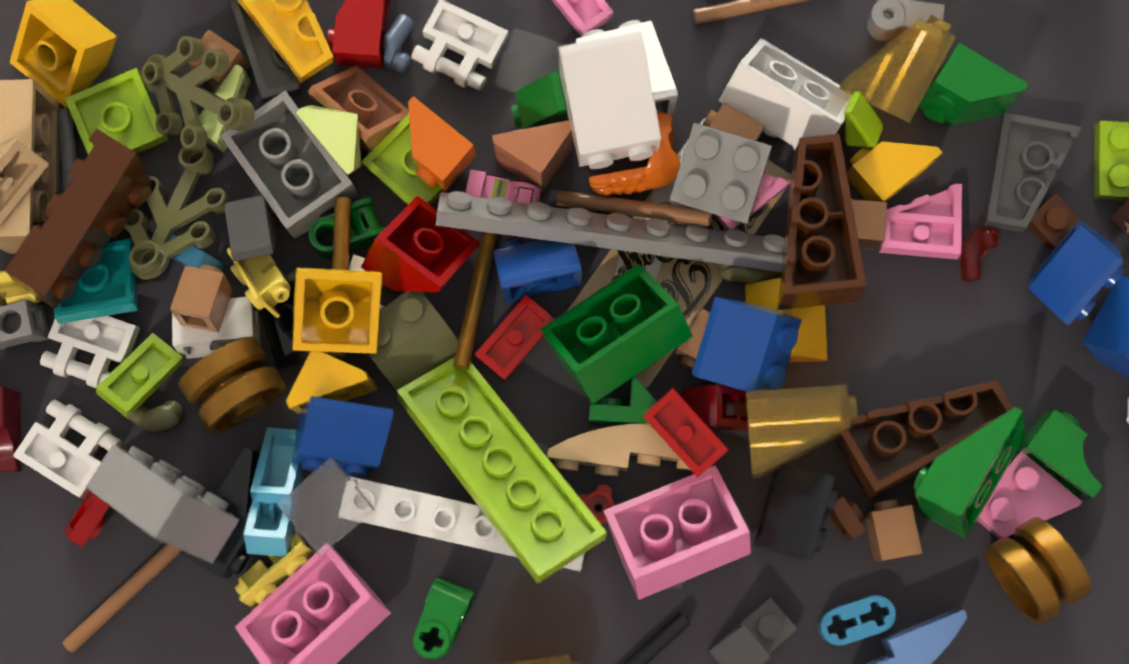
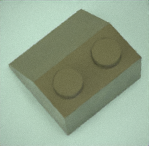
[367,291,458,390]

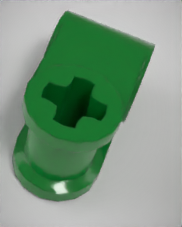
[309,198,386,261]
[413,576,475,659]

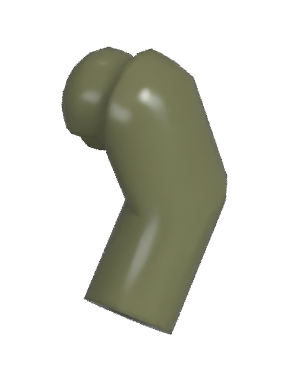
[720,264,780,283]
[121,400,184,433]

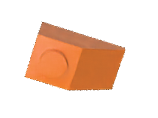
[408,96,476,191]

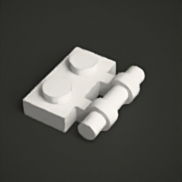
[411,0,509,91]
[40,316,140,388]
[13,399,122,499]

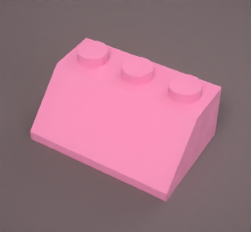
[603,465,751,600]
[235,542,391,664]

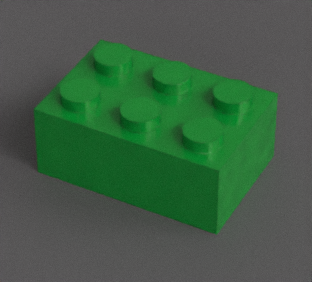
[540,264,693,404]

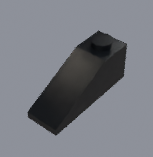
[180,446,260,578]

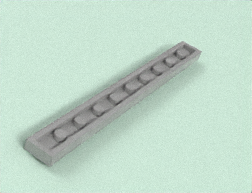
[436,191,785,272]

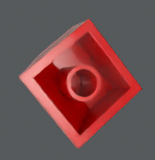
[361,196,480,292]

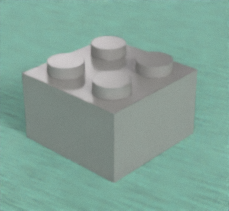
[670,123,772,225]

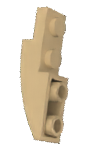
[547,424,691,477]

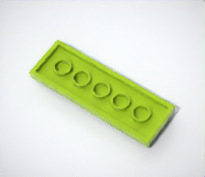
[396,357,607,584]

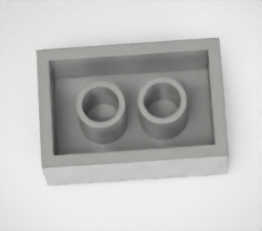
[220,90,359,240]
[86,444,239,564]

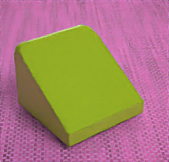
[844,91,883,147]

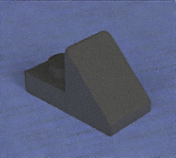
[224,196,278,262]
[708,597,798,664]

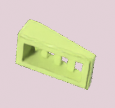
[199,64,251,153]

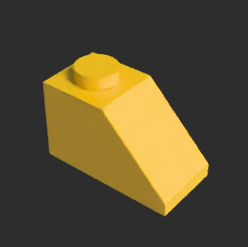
[847,141,943,202]

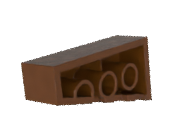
[5,128,152,309]
[777,134,867,310]
[828,380,1014,500]

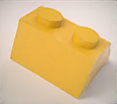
[9,0,117,108]

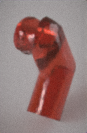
[960,227,1000,282]

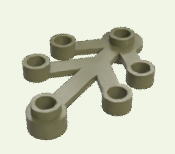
[142,36,255,150]
[124,145,231,279]

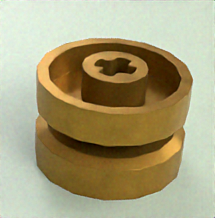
[179,337,286,434]
[985,517,1092,625]

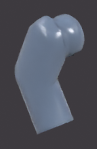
[383,14,414,73]

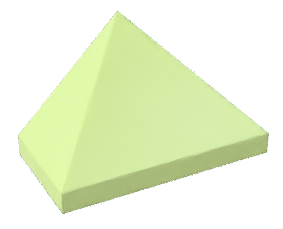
[296,105,361,175]

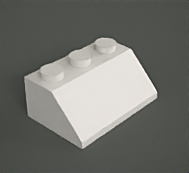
[719,38,854,150]

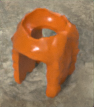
[589,111,681,196]

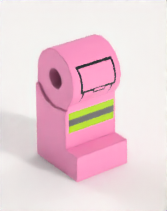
[465,169,542,204]

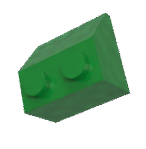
[916,43,1028,126]

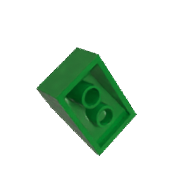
[913,407,1025,539]

